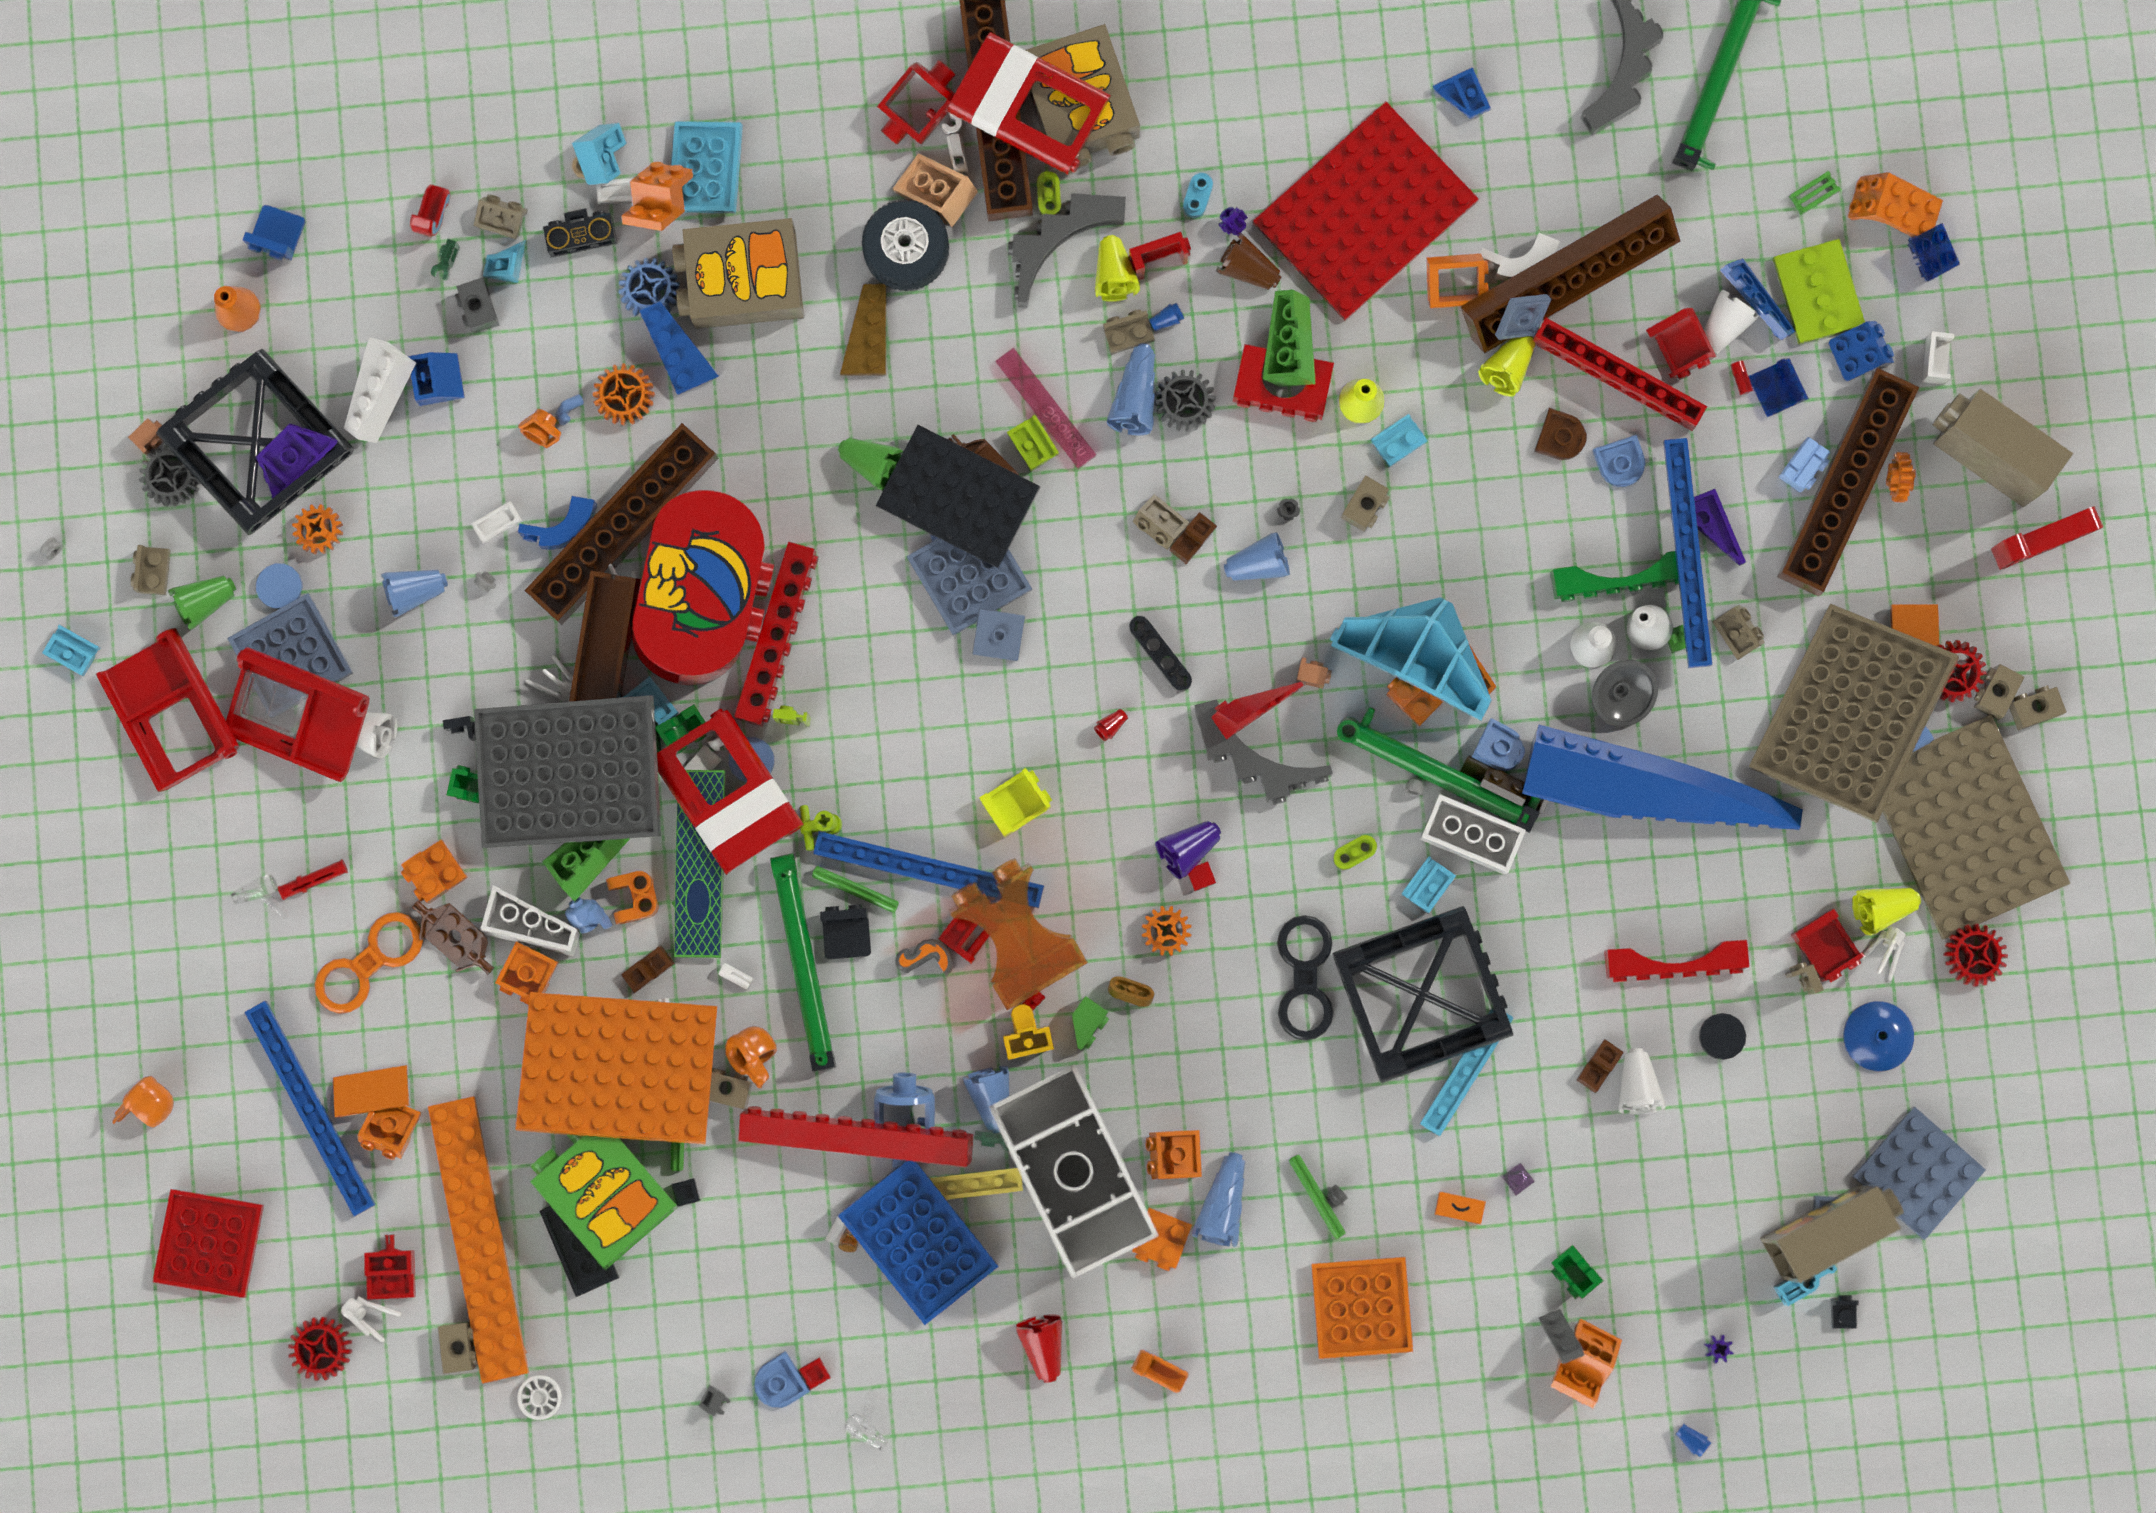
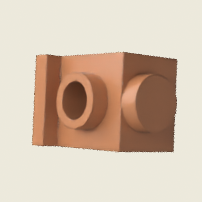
[128,418,163,456]
[1296,657,1332,689]

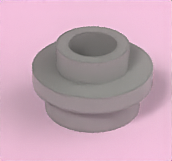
[474,571,496,592]

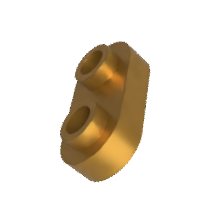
[1108,976,1154,1007]

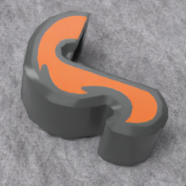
[895,939,953,977]

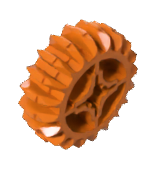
[592,363,655,426]

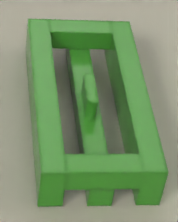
[1789,171,1841,216]

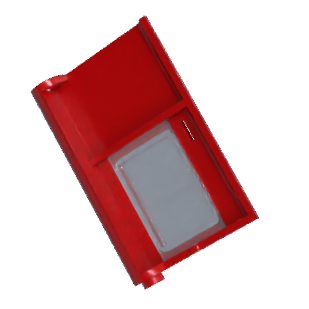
[226,647,370,782]

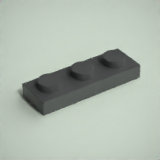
[1538,1309,1585,1364]

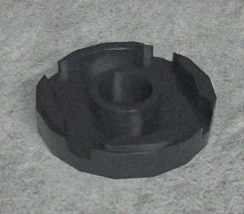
[1698,1013,1746,1060]

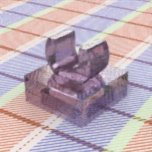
[1501,1163,1535,1196]

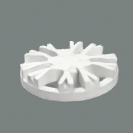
[517,1375,562,1420]

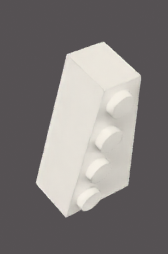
[344,337,416,443]
[480,885,580,956]

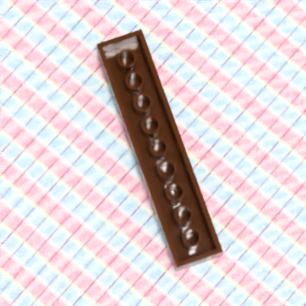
[959,0,1033,222]
[1460,194,1681,354]
[1777,367,1919,597]
[524,423,719,625]

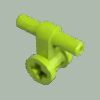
[799,805,842,851]

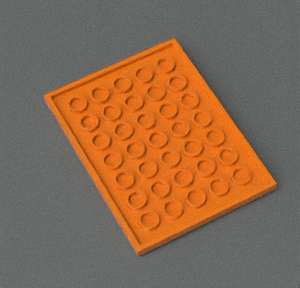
[515,992,717,1144]

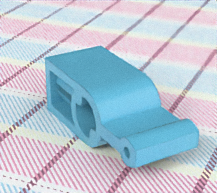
[1773,1265,1837,1306]

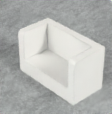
[1922,331,1954,385]

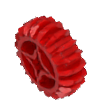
[1937,640,1986,702]
[1943,924,2008,987]
[288,1317,353,1381]

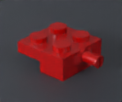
[364,1234,416,1300]

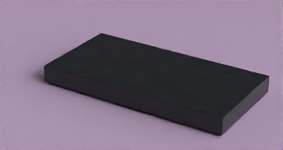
[539,1206,620,1297]

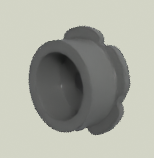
[1277,499,1300,521]
[1327,1184,1348,1206]

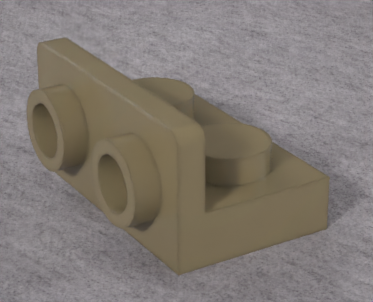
[473,195,528,239]
[1103,309,1155,354]
[1133,494,1190,550]
[130,545,171,595]
[1712,605,1765,660]
[1785,962,1824,995]

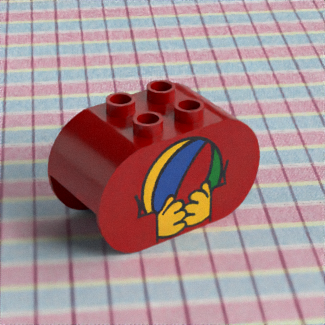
[632,490,774,685]

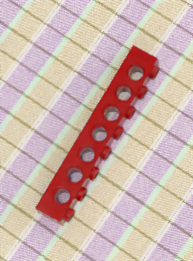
[1533,317,1708,431]
[734,541,819,727]

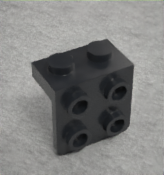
[820,904,871,959]

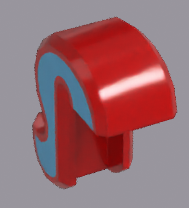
[410,184,451,237]

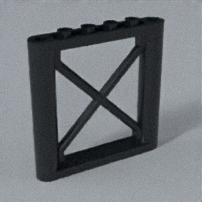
[156,349,354,535]
[1332,906,1514,1083]

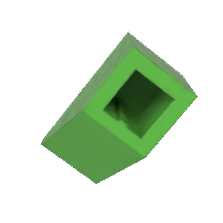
[1072,996,1109,1051]

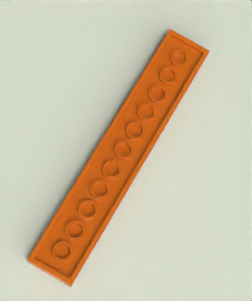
[428,1096,529,1384]

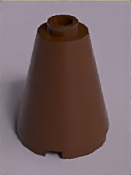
[1216,232,1282,290]

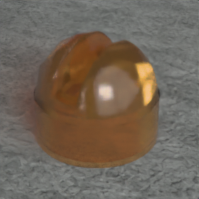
[838,1233,858,1253]

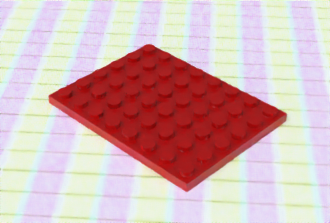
[1253,101,1479,321]

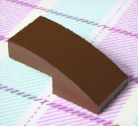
[1169,512,1217,565]
[621,945,675,993]
[1576,1039,1624,1093]

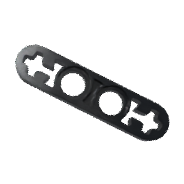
[1129,616,1192,692]

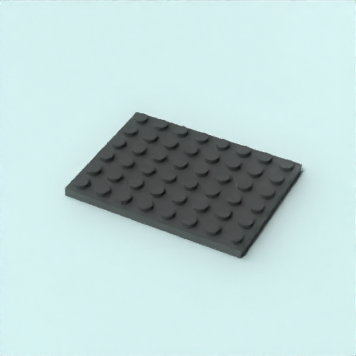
[474,696,662,848]

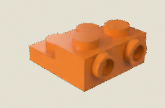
[1386,677,1444,727]
[401,839,468,904]
[495,941,559,1005]
[357,1106,421,1160]
[1145,1130,1202,1180]
[1132,1208,1192,1272]

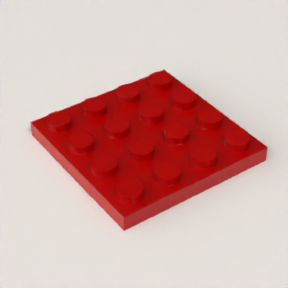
[152,1189,264,1298]

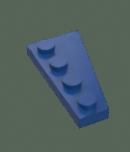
[1720,258,1796,340]

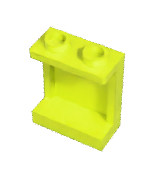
[979,767,1052,838]

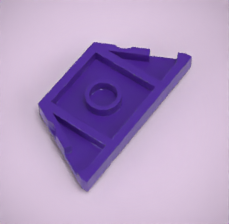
[256,423,338,498]

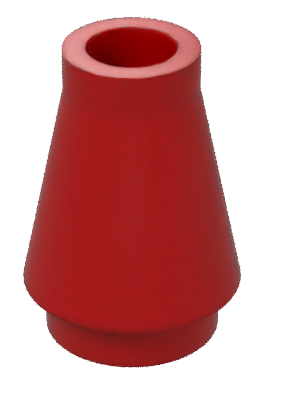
[1094,708,1128,741]

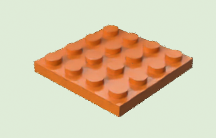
[1311,1257,1413,1359]

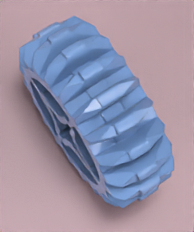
[618,258,680,319]

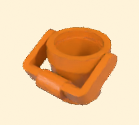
[518,409,561,448]

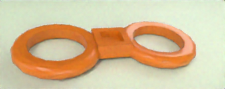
[315,912,423,1014]

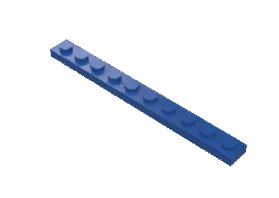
[1663,438,1713,668]
[813,831,1044,908]
[244,1001,376,1217]

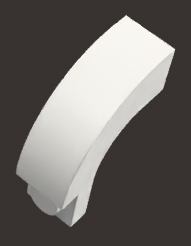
[1481,233,1560,281]

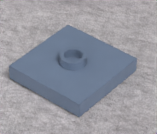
[1495,294,1551,340]
[972,608,1025,661]

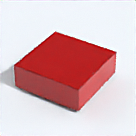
[1188,861,1216,892]
[799,1357,831,1390]

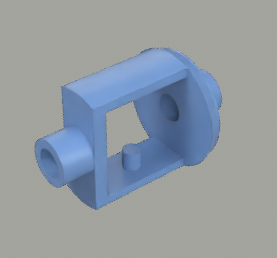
[874,1072,935,1168]

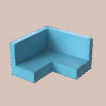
[572,123,627,185]

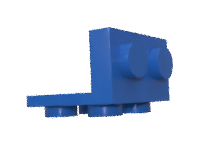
[242,205,305,261]
[1829,321,1894,381]

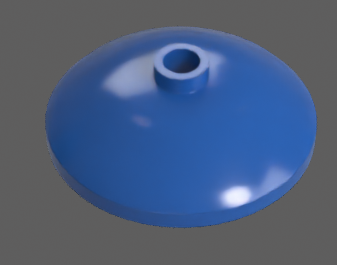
[1843,1001,1914,1071]

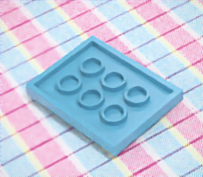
[671,121,743,214]

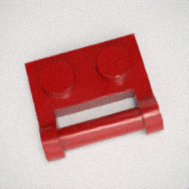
[938,902,999,964]

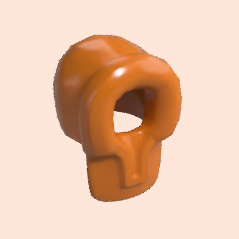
[725,1026,777,1088]
[112,1076,174,1128]

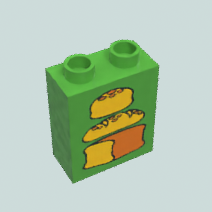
[530,1134,678,1270]

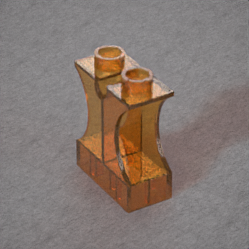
[949,858,1088,1011]

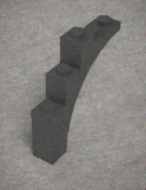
[1580,0,1664,136]
[1008,193,1126,308]
[1194,699,1333,805]

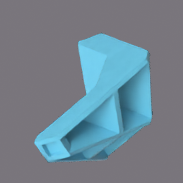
[1330,597,1492,721]

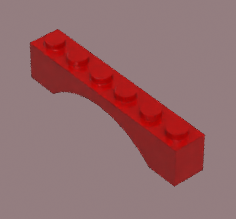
[1604,940,1750,983]

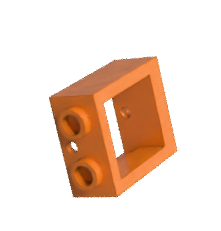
[1426,253,1489,308]

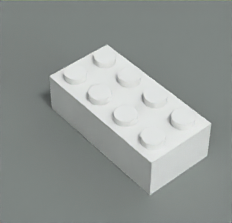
[1420,794,1526,875]

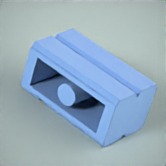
[1778,437,1830,493]

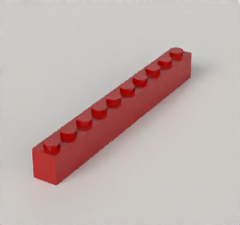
[738,1106,973,1167]

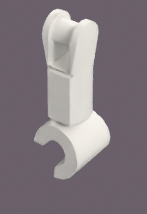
[941,113,969,174]

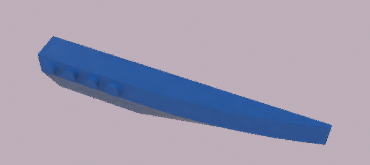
[1522,724,1803,830]

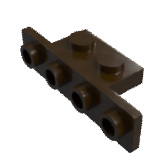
[1460,755,1549,814]

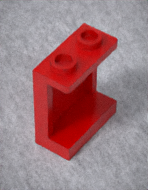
[1129,232,1191,280]
[1646,308,1717,380]
[1791,909,1865,983]

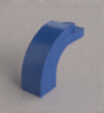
[518,496,597,550]

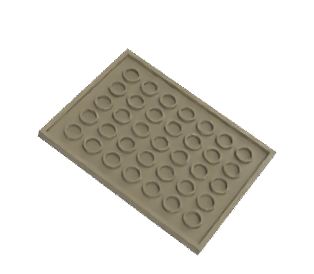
[1749,603,1959,823]
[1883,715,2071,940]

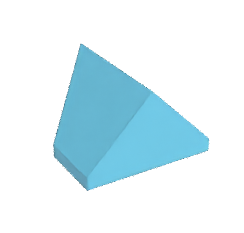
[483,240,526,283]

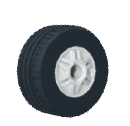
[862,200,949,291]

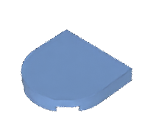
[1592,435,1645,487]
[1471,718,1525,771]
[755,1351,810,1408]

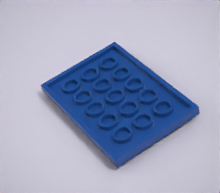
[837,1160,999,1325]

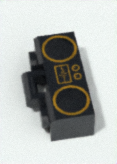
[543,208,618,258]

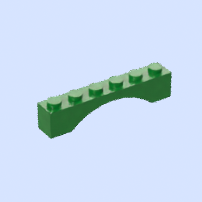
[1550,551,1679,602]

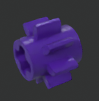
[1218,207,1248,235]
[1704,1334,1734,1363]

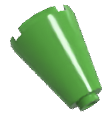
[838,438,903,491]
[168,575,236,631]

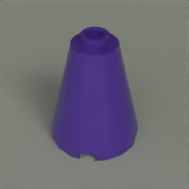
[1155,821,1221,879]

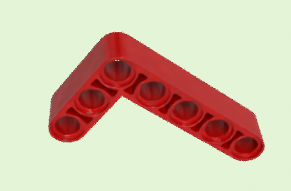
[1991,506,2104,570]

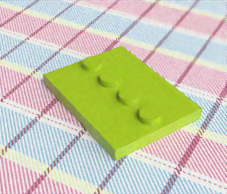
[1772,239,1865,345]

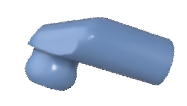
[555,394,584,425]

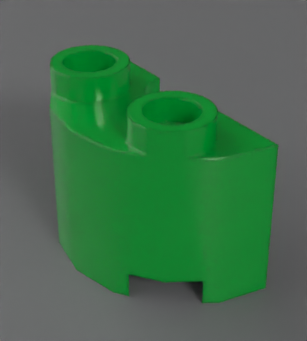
[655,704,707,755]
[446,765,479,804]
[1551,1245,1604,1300]

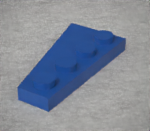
[639,301,719,395]

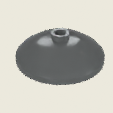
[1592,660,1658,727]

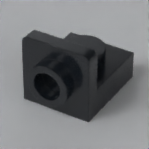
[442,716,476,741]
[1831,1295,1859,1329]

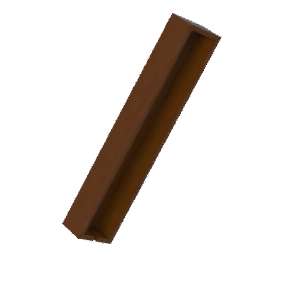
[569,571,641,702]

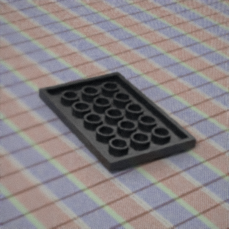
[875,425,1041,569]

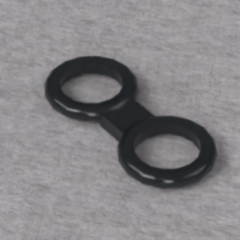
[1277,915,1334,1041]

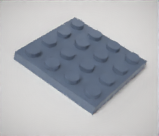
[906,538,1032,636]
[227,593,353,718]
[1852,1107,1986,1240]

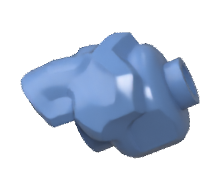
[565,897,613,934]

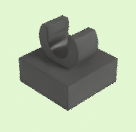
[699,1385,730,1416]

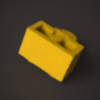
[1003,1004,1054,1060]

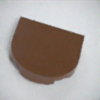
[1534,408,1587,460]

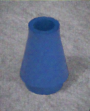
[1149,302,1185,331]
[1675,1424,1712,1457]

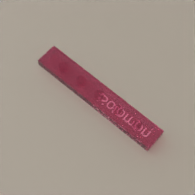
[995,347,1096,470]

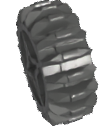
[1154,370,1216,432]
[139,445,200,506]

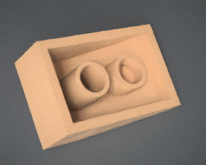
[893,153,978,227]

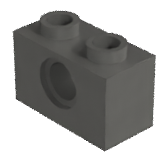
[455,278,499,334]

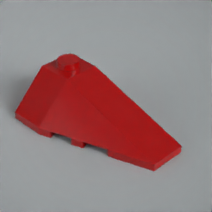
[1211,682,1304,740]

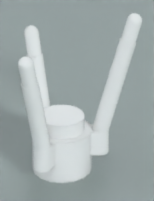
[525,655,573,702]
[1861,926,1906,981]
[341,1296,401,1342]

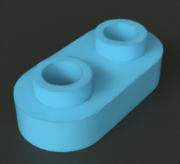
[1183,173,1213,218]

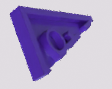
[1694,489,1746,566]

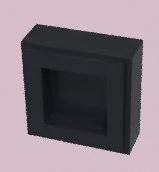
[671,1178,701,1207]

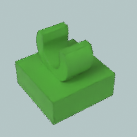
[1668,625,1686,653]

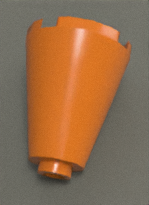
[214,286,261,332]

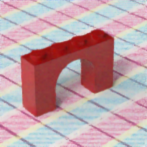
[1232,344,1334,422]

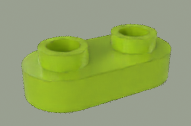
[1037,171,1061,215]
[1333,835,1377,870]

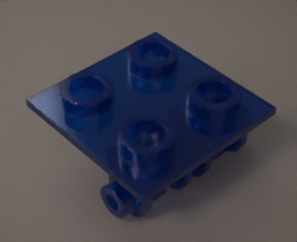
[1907,223,1960,282]
[1749,358,1809,417]

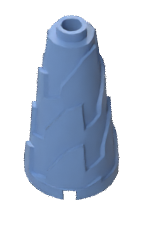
[1107,344,1155,435]
[1192,1152,1246,1247]

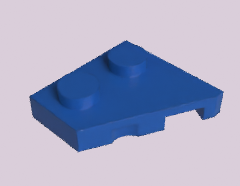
[1433,67,1491,119]

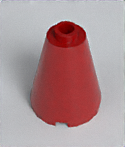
[1016,1314,1062,1383]

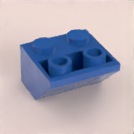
[408,352,465,406]

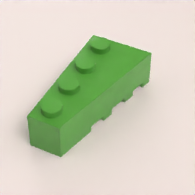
[1263,289,1315,387]
[542,838,630,902]

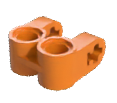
[606,871,659,925]

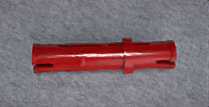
[277,859,348,900]

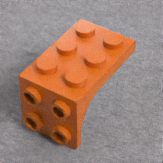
[1848,172,1943,243]

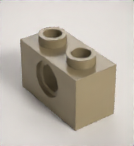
[1341,475,1390,532]
[1974,664,2025,720]
[2009,685,2067,731]
[709,1068,753,1109]
[438,1322,478,1374]

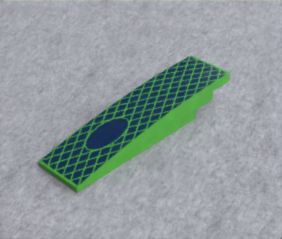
[674,770,726,958]

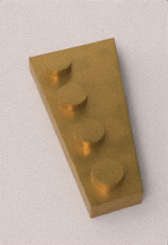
[840,284,886,376]

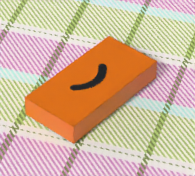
[1435,1191,1486,1224]

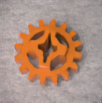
[1886,452,1916,503]
[292,504,343,554]
[1142,906,1192,956]

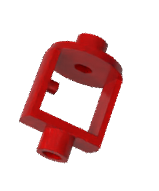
[877,60,956,145]

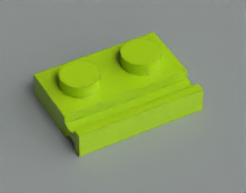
[1007,415,1059,472]
[773,705,811,727]

